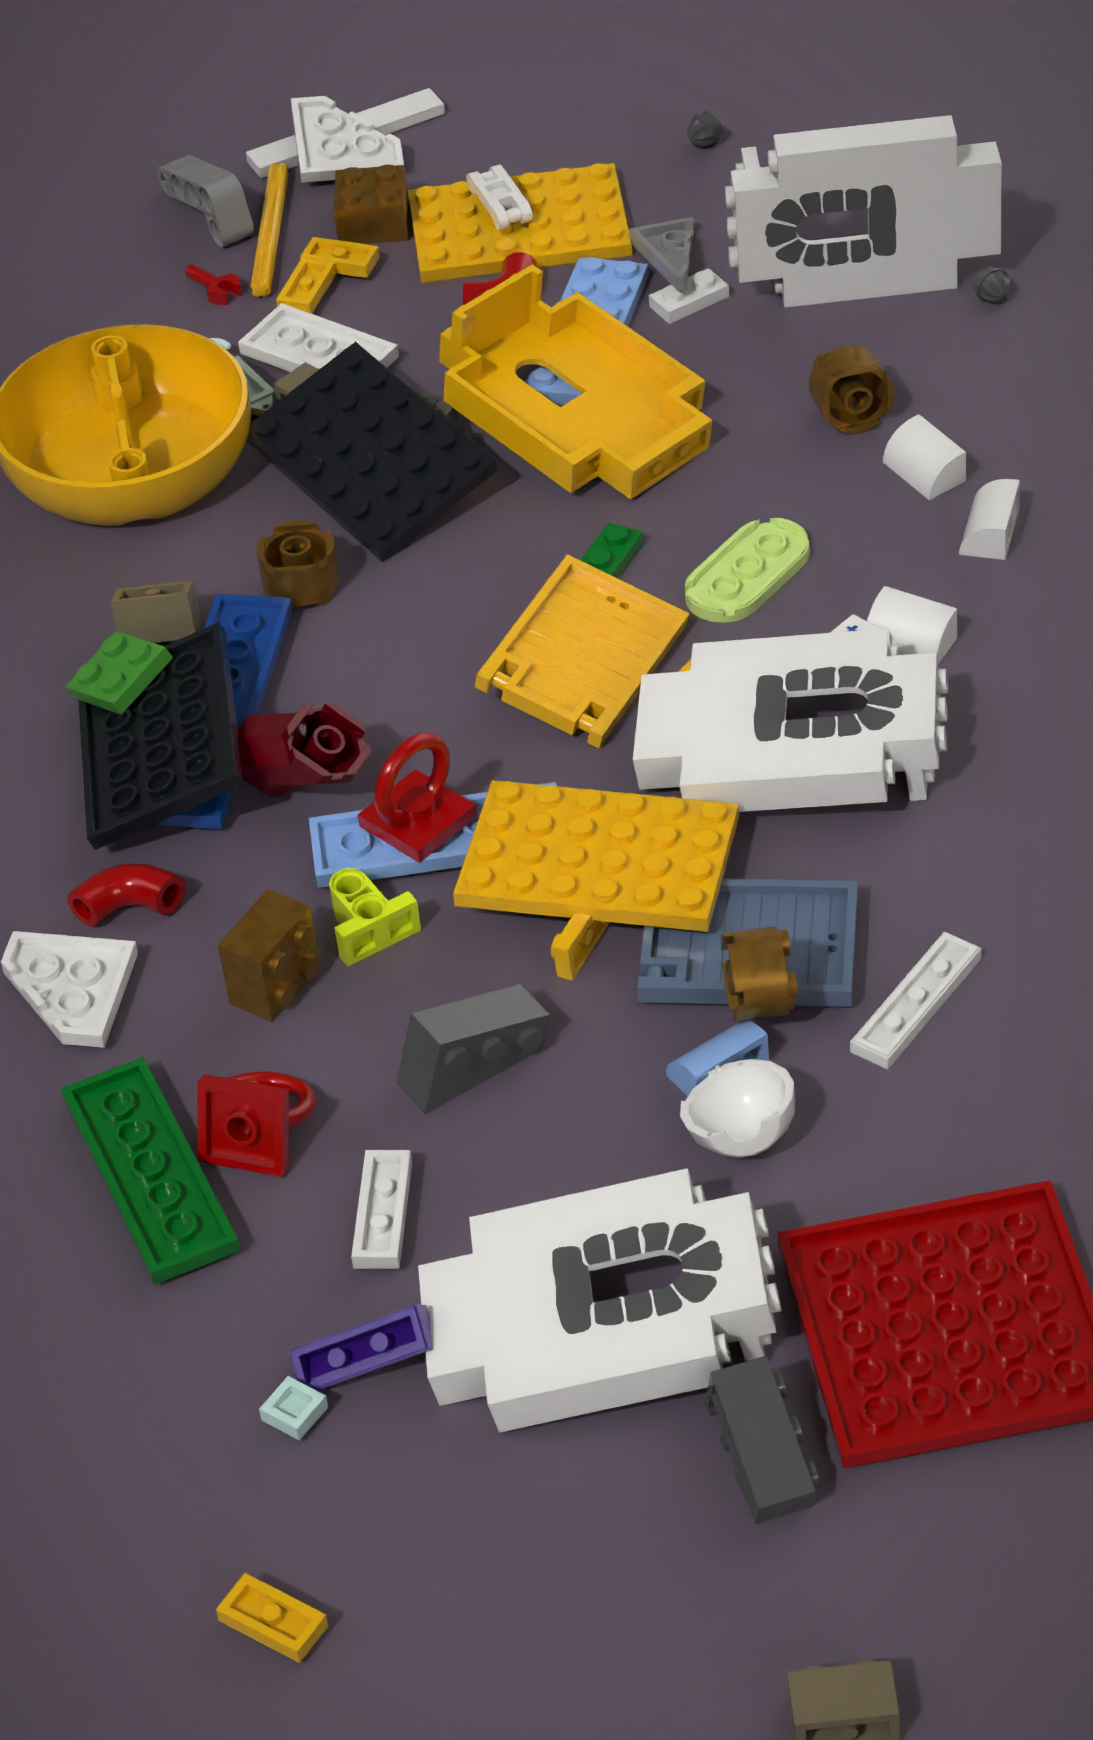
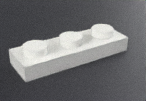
[351,1150,412,1269]

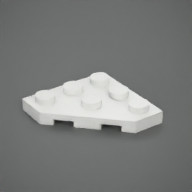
[291,96,404,183]
[1,931,138,1048]

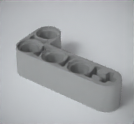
[157,155,254,248]

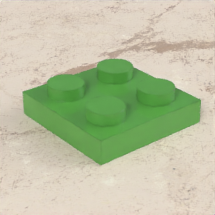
[65,631,173,715]

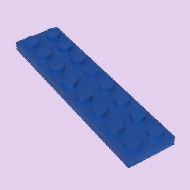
[157,594,293,829]

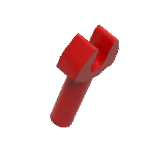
[185,264,242,305]

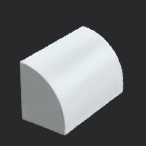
[883,414,966,500]
[959,479,1020,560]
[867,586,957,664]

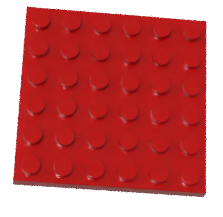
[777,1180,1093,1469]

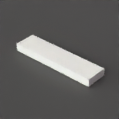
[850,932,982,1070]

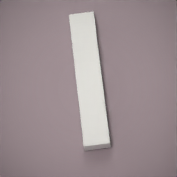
[246,88,445,178]

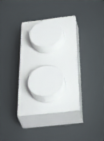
[649,268,730,324]

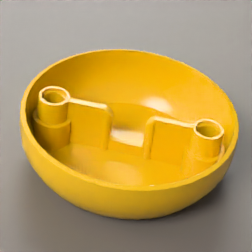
[0,324,251,526]

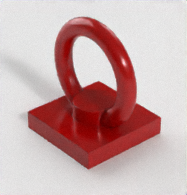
[358,732,477,863]
[197,1071,317,1177]

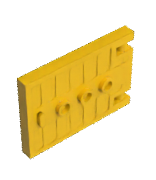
[474,554,690,749]

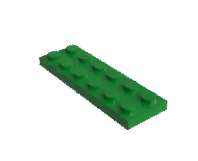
[60,1057,240,1285]

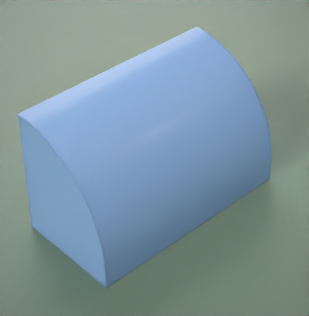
[666,1020,769,1096]

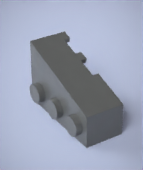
[705,1356,820,1524]

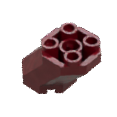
[238,703,371,797]

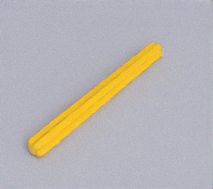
[250,162,289,298]

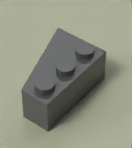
[396,984,550,1114]

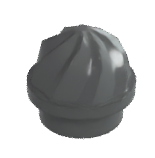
[687,111,723,148]
[973,266,1011,304]

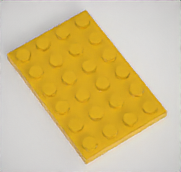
[408,163,633,283]
[453,780,739,932]

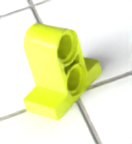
[329,868,421,967]

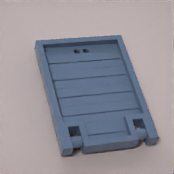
[637,879,858,1007]

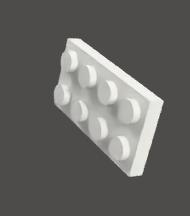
[238,303,399,372]

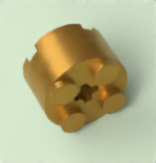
[809,345,895,434]
[256,520,340,607]
[721,926,798,1022]

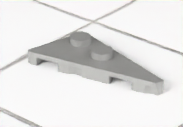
[629,217,694,291]

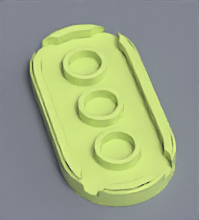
[685,518,810,623]

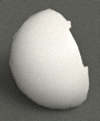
[680,1059,795,1158]

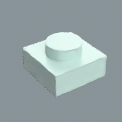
[259,1376,328,1441]

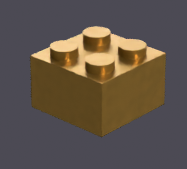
[334,164,409,244]
[218,889,321,1022]

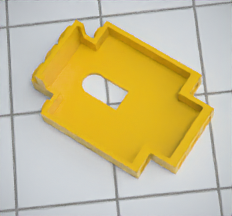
[439,264,712,500]

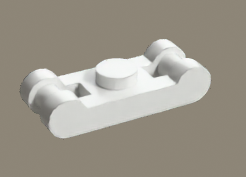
[466,164,533,231]

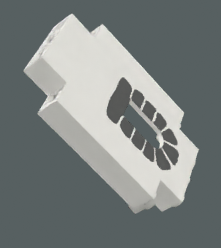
[725,115,1002,308]
[633,628,948,812]
[418,1168,782,1433]

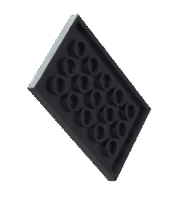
[246,341,499,562]
[78,622,244,850]

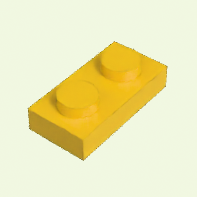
[300,237,380,278]
[276,258,337,314]
[551,914,610,981]
[215,1573,329,1663]

